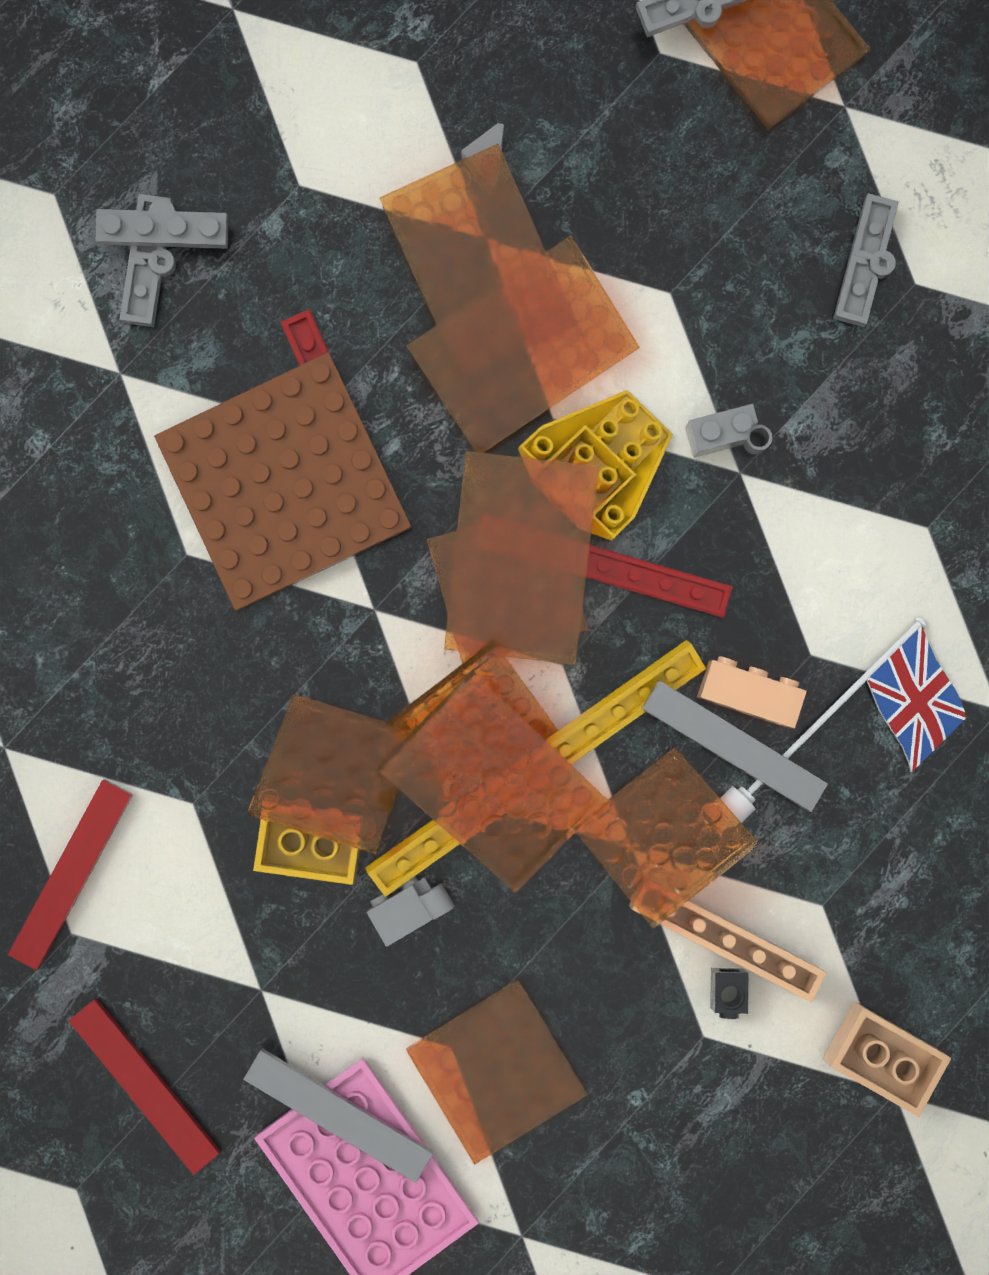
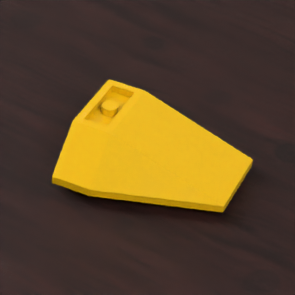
[518,390,673,541]

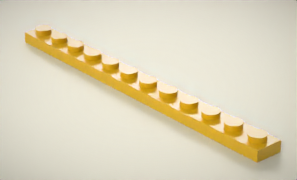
[365,640,706,897]

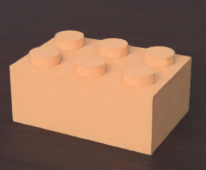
[822,1001,951,1117]

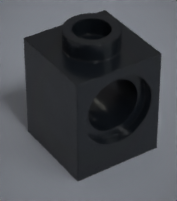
[710,968,749,1019]

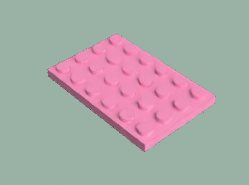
[254,1057,479,1275]

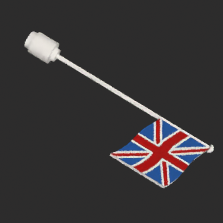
[706,617,966,835]

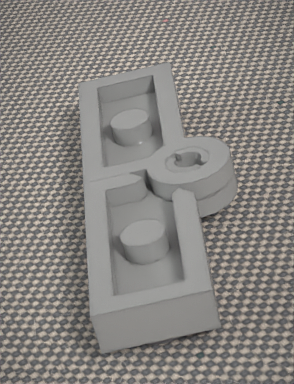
[636,0,748,37]
[833,193,899,327]
[119,194,176,327]
[95,198,229,249]

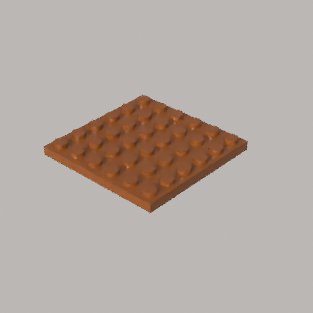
[154,352,412,611]

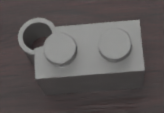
[685,404,772,458]
[366,876,455,947]

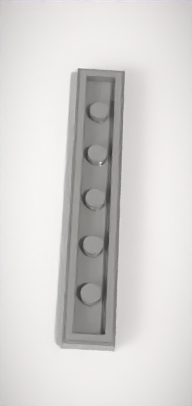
[641,681,828,812]
[243,1048,433,1183]

